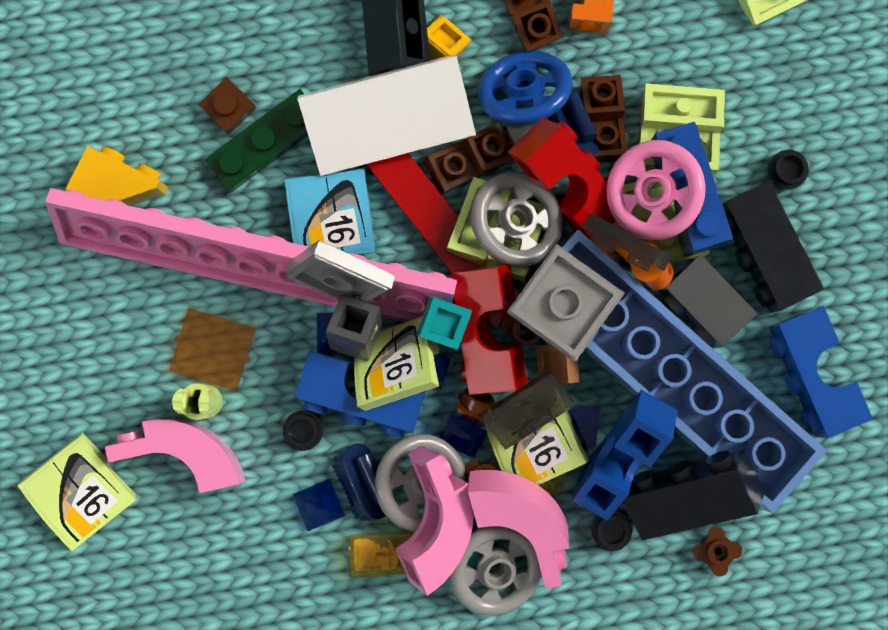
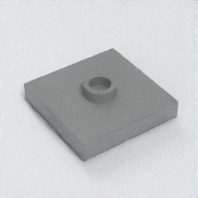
[284,240,396,302]
[507,244,625,362]

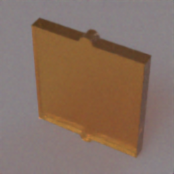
[169,308,256,391]

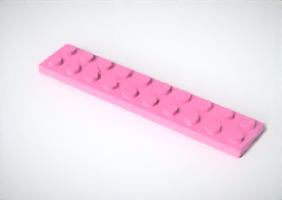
[45,188,457,322]

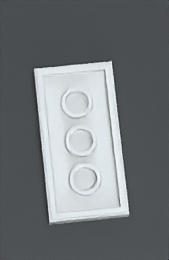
[297,54,476,176]

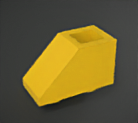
[66,145,169,206]

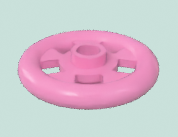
[607,140,705,240]

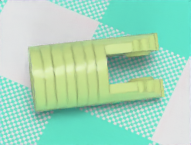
[172,383,223,420]

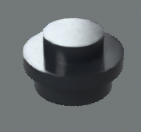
[768,149,809,190]
[283,410,324,451]
[591,511,632,551]

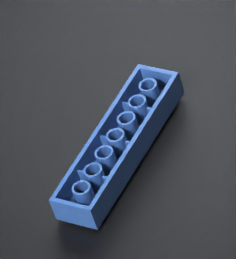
[562,230,827,513]

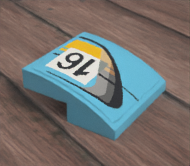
[285,167,376,254]

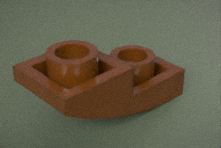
[503,0,563,52]
[580,75,628,162]
[423,122,514,195]

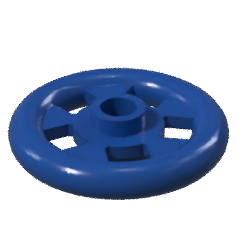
[477,51,573,125]

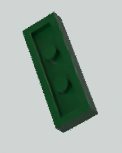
[205,89,308,193]

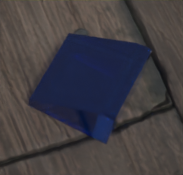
[565,404,600,448]

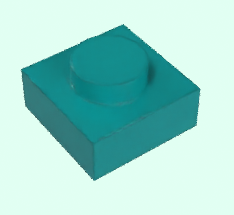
[416,296,472,350]

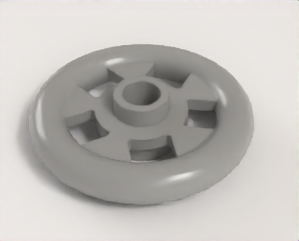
[471,172,563,267]
[375,434,467,532]
[449,526,542,616]

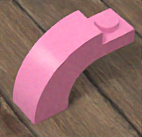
[105,419,246,493]
[395,446,474,595]
[468,470,569,589]

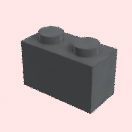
[659,254,758,348]

